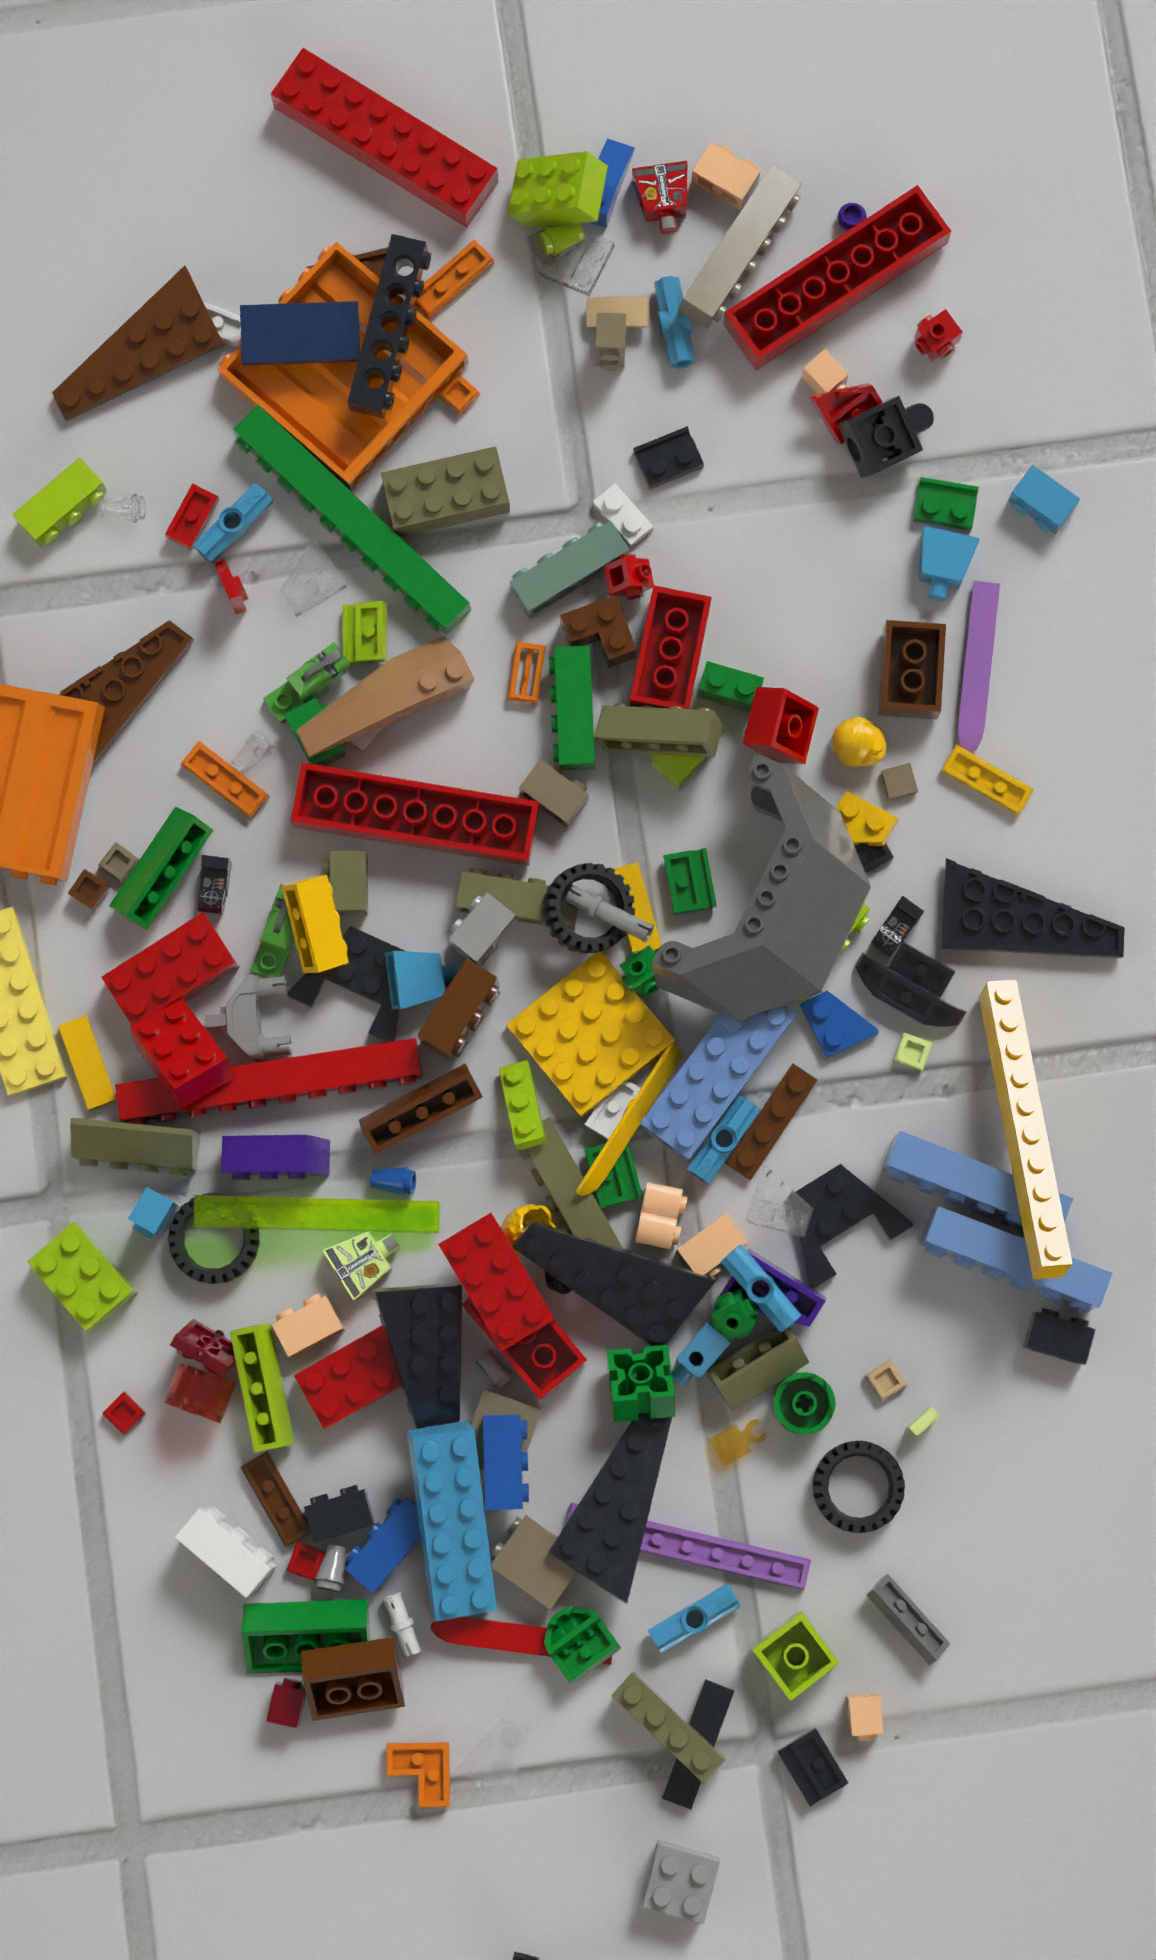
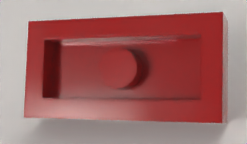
[165,483,220,550]

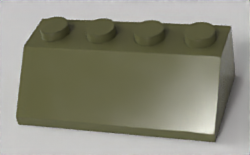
[70,1118,201,1176]

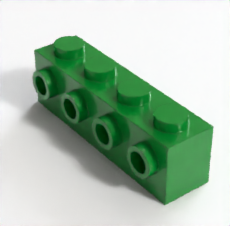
[549,645,595,770]
[109,806,213,930]

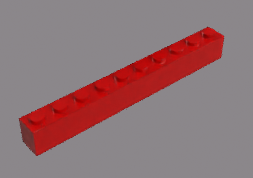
[115,1038,422,1125]

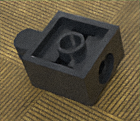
[837,396,934,478]

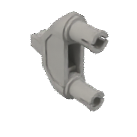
[205,974,292,1062]

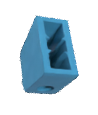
[919,526,980,601]
[385,951,458,1010]
[671,1318,733,1387]

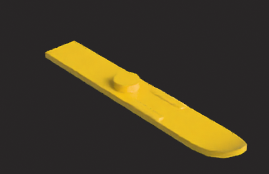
[575,1042,683,1196]

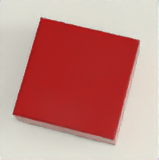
[102,1391,146,1435]
[286,1541,326,1581]

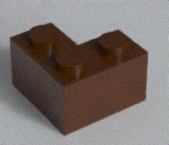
[560,595,637,668]

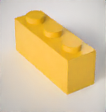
[281,875,349,973]

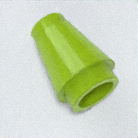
[539,223,585,256]

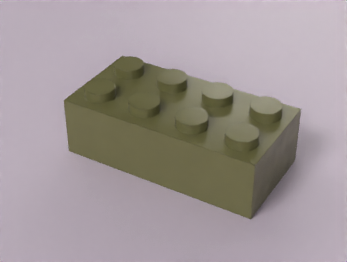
[381,446,510,537]

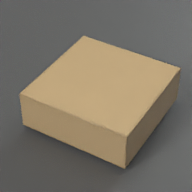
[865,1359,907,1402]

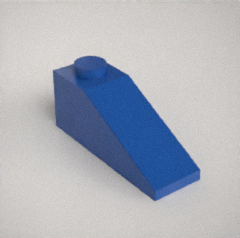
[589,138,635,228]

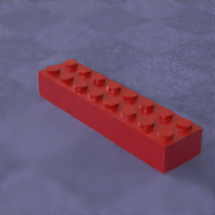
[271,48,499,228]
[723,185,952,371]
[291,762,539,866]

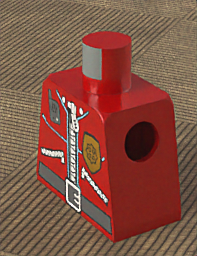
[632,161,688,234]

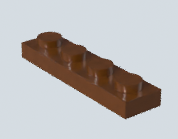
[725,1063,818,1181]

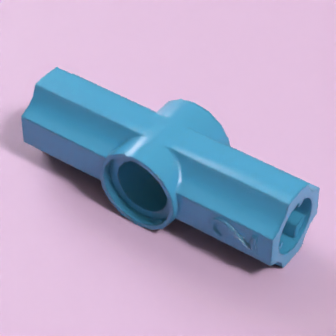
[654,276,695,369]
[193,483,274,564]
[687,1095,761,1185]
[720,1244,801,1332]
[648,1583,741,1654]

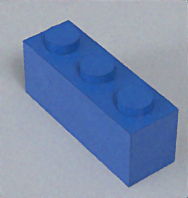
[483,1415,529,1510]
[345,1497,421,1594]

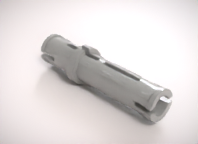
[565,886,654,942]

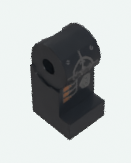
[198,855,232,914]
[871,895,924,957]

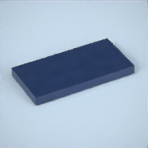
[240,301,360,366]

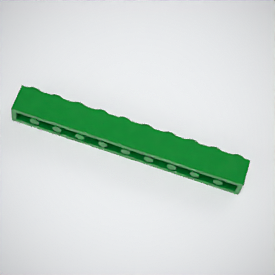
[233,404,471,635]

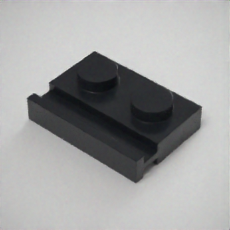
[633,426,704,489]
[777,1727,849,1807]

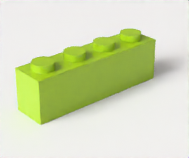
[230,1323,295,1453]

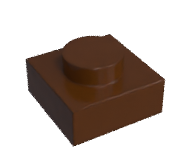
[68,869,111,911]

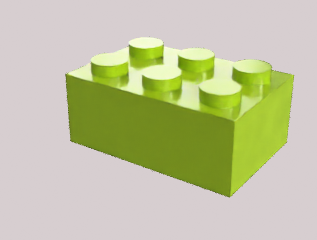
[507,151,608,228]
[27,1221,138,1333]

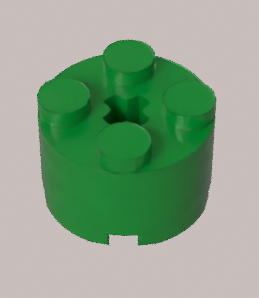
[772,1372,836,1435]

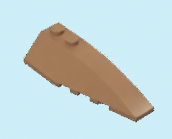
[296,636,474,758]

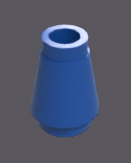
[370,1167,416,1197]

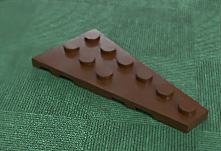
[52,265,224,421]
[59,620,194,767]

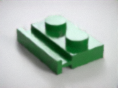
[913,477,979,531]
[663,848,717,915]
[584,1143,643,1209]

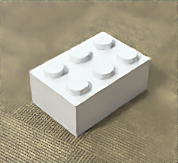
[175,1506,276,1598]

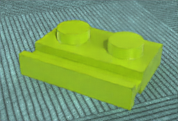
[343,601,387,664]

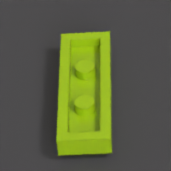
[499,1060,547,1151]

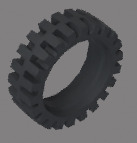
[543,863,635,954]
[168,1193,260,1284]
[813,1441,905,1533]

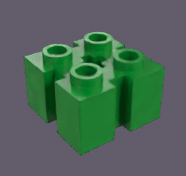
[607,1345,675,1422]

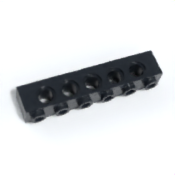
[347,234,432,419]

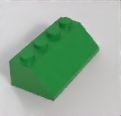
[241,1599,370,1674]

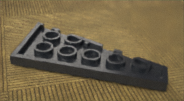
[941,858,1125,959]
[512,1220,716,1346]
[371,1283,462,1429]
[548,1413,672,1604]

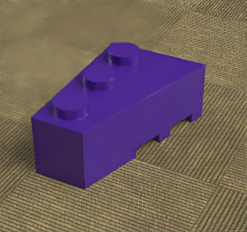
[221,1134,330,1180]
[716,1248,826,1327]

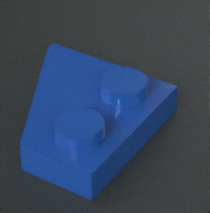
[800,990,879,1059]

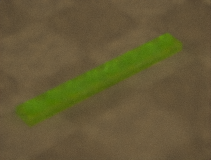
[193,1195,440,1233]

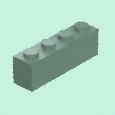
[510,520,630,618]

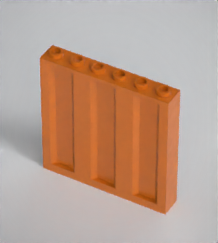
[218,241,469,491]
[0,684,105,886]

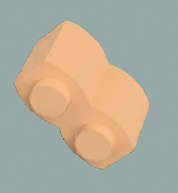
[634,1182,687,1250]

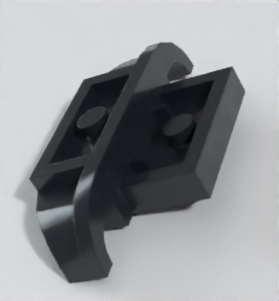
[855,941,967,1027]

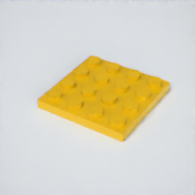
[506,952,676,1118]

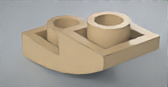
[586,296,649,329]

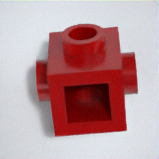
[914,309,963,361]
[604,554,654,600]

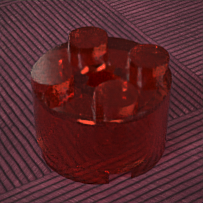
[164,1362,236,1423]

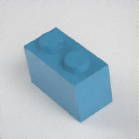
[1008,464,1080,535]
[128,1187,181,1239]

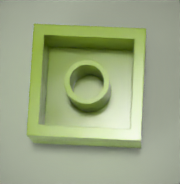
[751,1610,840,1701]

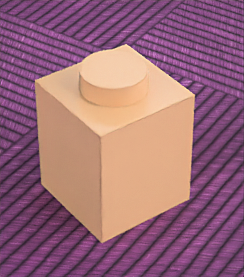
[801,349,849,394]
[846,1693,883,1741]

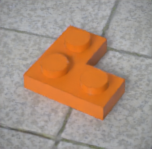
[387,1741,450,1807]

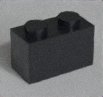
[1023,1308,1096,1365]
[304,1485,376,1543]

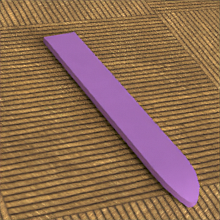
[958,581,1000,753]

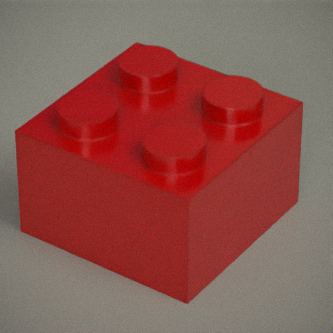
[742,687,819,764]

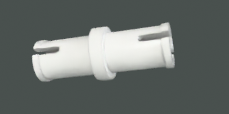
[382,1591,422,1657]

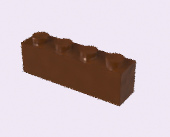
[359,1063,483,1155]

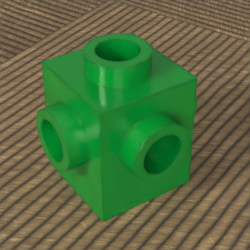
[619,945,660,997]
[711,1288,758,1341]

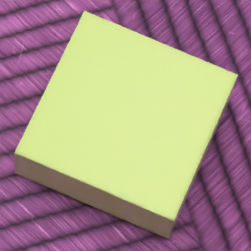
[893,1033,932,1072]
[906,1407,939,1436]

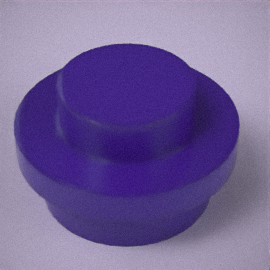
[837,203,867,231]

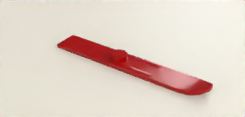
[430,1617,615,1665]

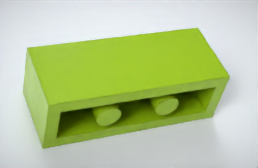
[12,457,107,548]

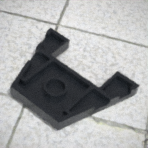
[287,926,405,1042]
[788,1164,914,1289]

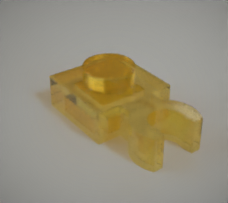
[709,1419,767,1466]

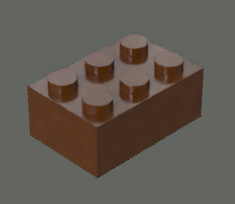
[878,620,946,720]
[417,958,501,1061]
[301,1637,405,1721]

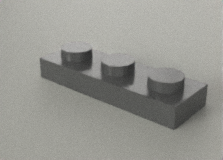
[867,1574,950,1666]

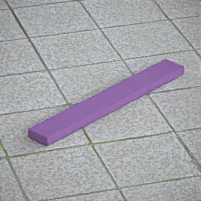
[566,1502,811,1590]

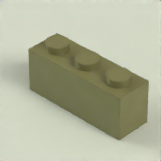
[707,1327,810,1411]

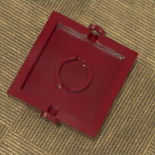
[170,1319,236,1376]

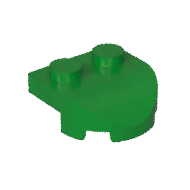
[544,1606,621,1686]

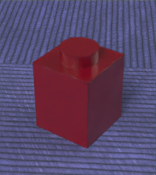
[266,1678,306,1728]

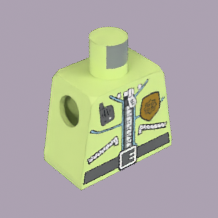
[323,1231,401,1301]

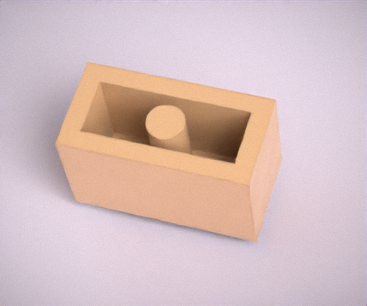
[691,142,760,211]
[676,1213,748,1276]
[271,1293,345,1358]

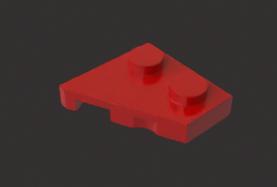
[810,383,882,444]
[214,559,248,615]

